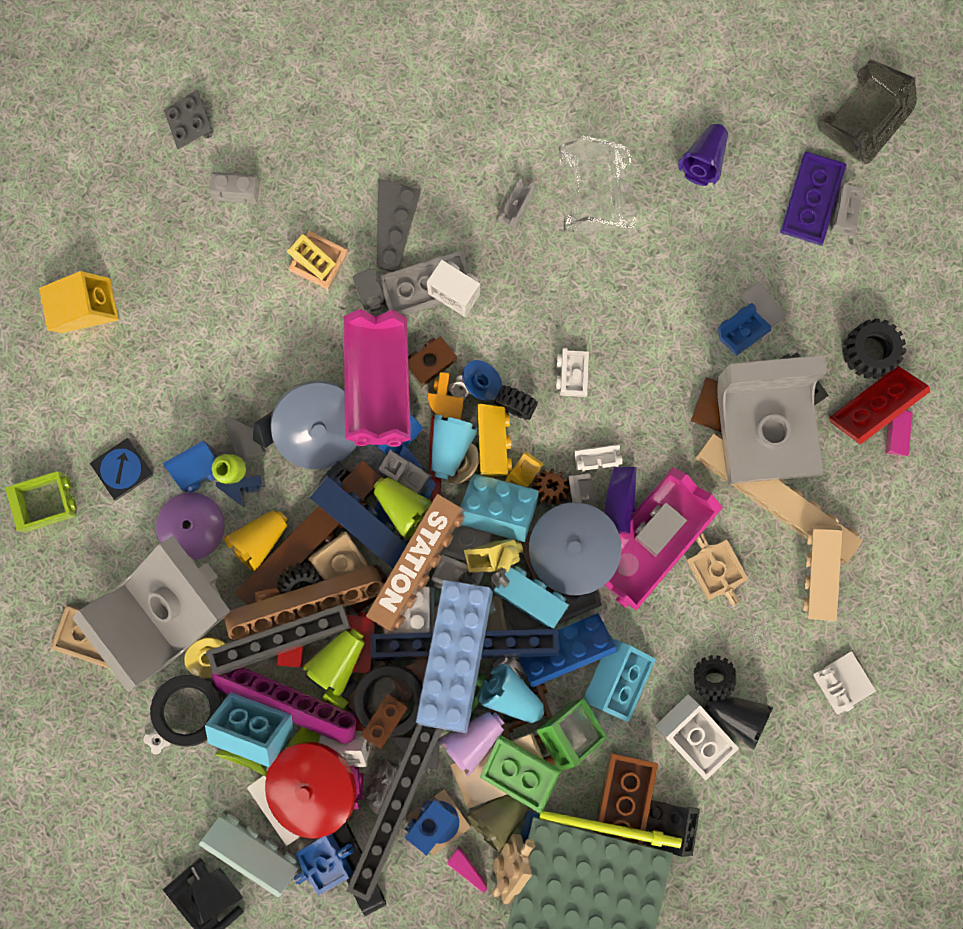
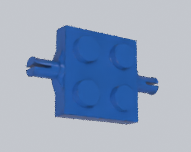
[294,834,354,896]

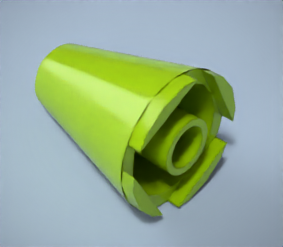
[374,477,432,539]
[303,628,365,696]

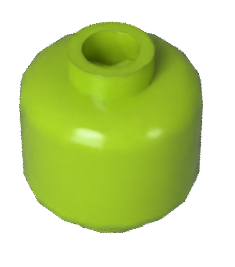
[212,454,246,484]

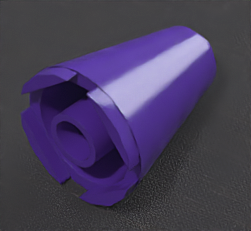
[678,124,728,186]

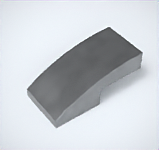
[378,450,432,494]

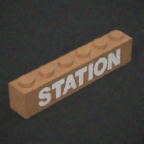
[366,494,465,631]

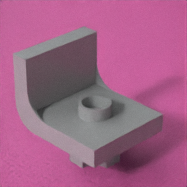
[717,355,827,484]
[72,536,231,693]

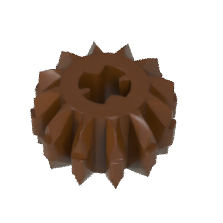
[531,468,570,507]

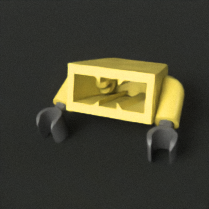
[459,539,523,588]

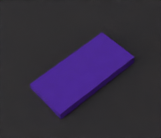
[780,151,847,246]

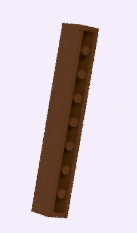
[235,460,381,605]

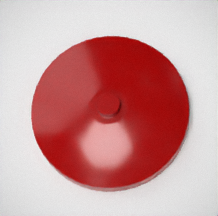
[265,742,357,838]

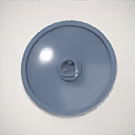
[270,380,357,469]
[529,503,621,595]

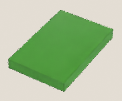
[480,735,562,813]

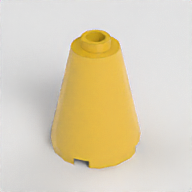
[223,510,287,572]

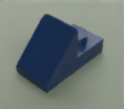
[216,475,265,508]

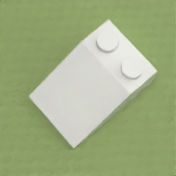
[655,695,739,780]

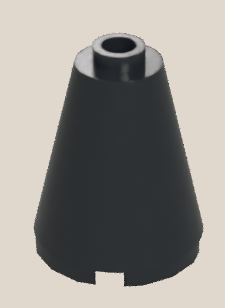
[705,695,773,749]

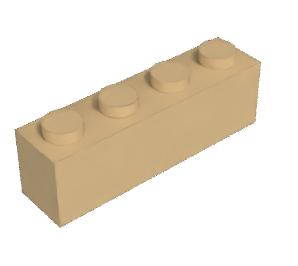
[803,524,842,621]

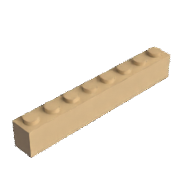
[695,434,863,564]

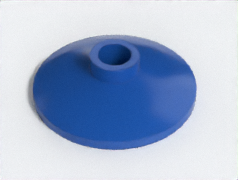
[462,360,502,401]

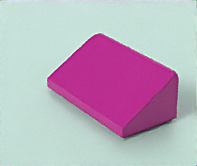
[886,411,913,457]

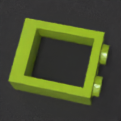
[5,471,77,533]

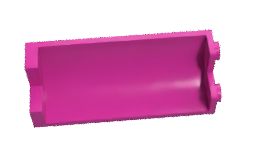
[344,309,411,447]
[604,467,723,611]

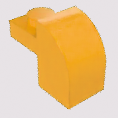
[428,372,464,420]

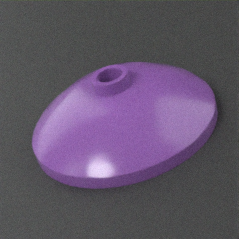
[156,493,225,560]

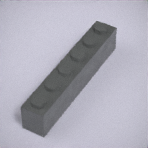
[206,605,352,675]

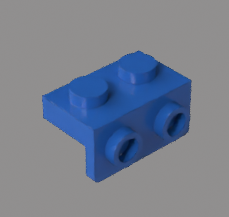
[718,303,771,356]

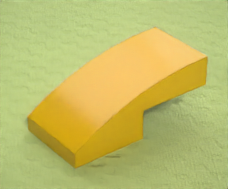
[504,451,544,488]

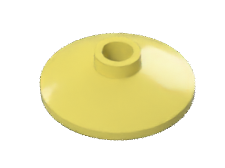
[184,637,226,679]

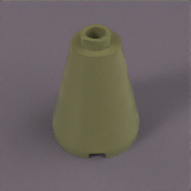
[468,794,530,852]

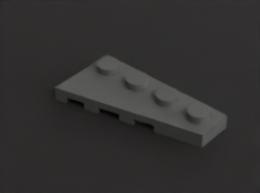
[376,179,421,272]

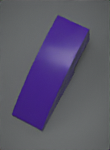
[604,467,637,534]

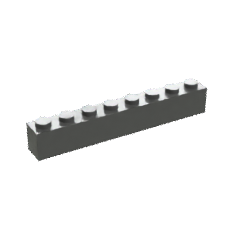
[346,724,443,901]

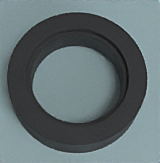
[150,675,222,747]

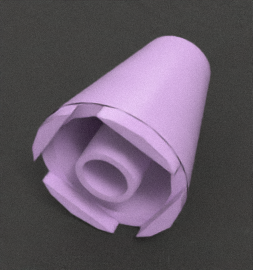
[438,712,504,776]

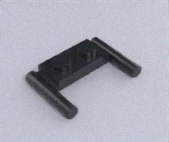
[162,857,244,929]

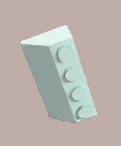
[199,813,300,898]

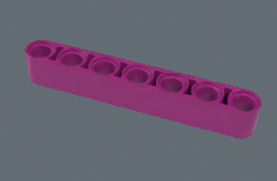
[212,667,356,744]

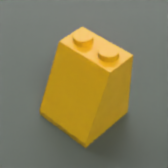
[39,271,119,333]

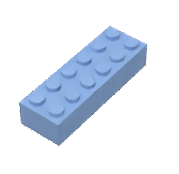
[416,580,493,733]

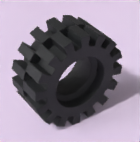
[494,385,538,420]
[277,562,321,594]
[694,655,736,701]

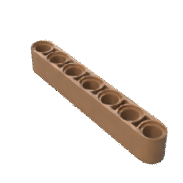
[224,567,384,641]

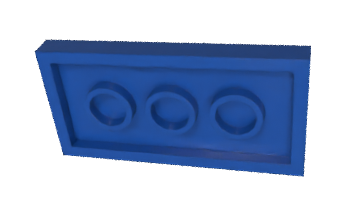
[518,613,617,688]

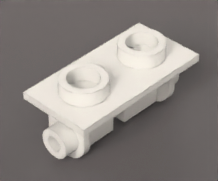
[575,444,622,472]

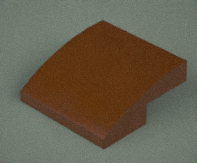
[691,377,722,432]

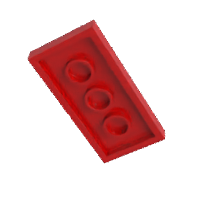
[829,366,930,445]

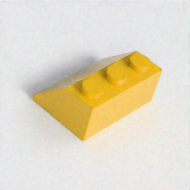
[478,404,512,478]

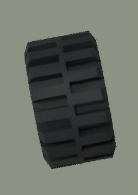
[843,318,906,379]

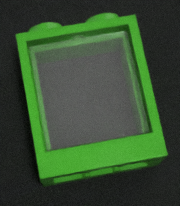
[536,698,607,770]

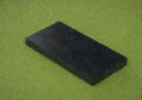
[501,581,602,630]

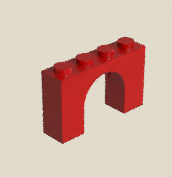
[277,611,376,673]

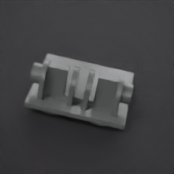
[164,90,214,149]

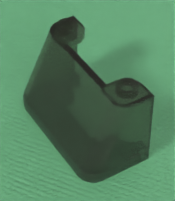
[817,59,917,165]

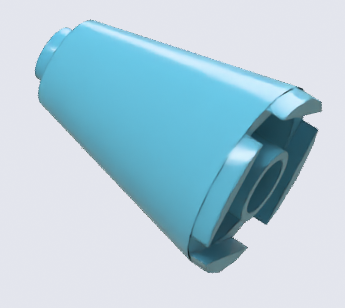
[431,415,478,480]
[478,663,544,723]

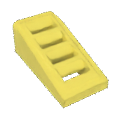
[287,234,337,280]

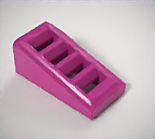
[447,845,487,893]

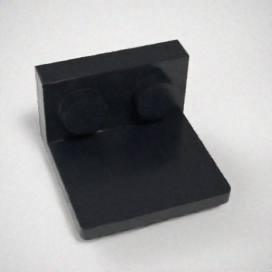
[643,800,700,857]

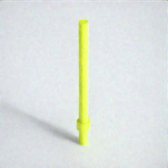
[539,811,682,848]

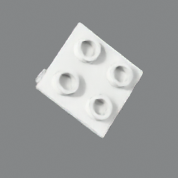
[813,651,876,715]

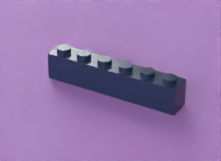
[308,475,409,569]

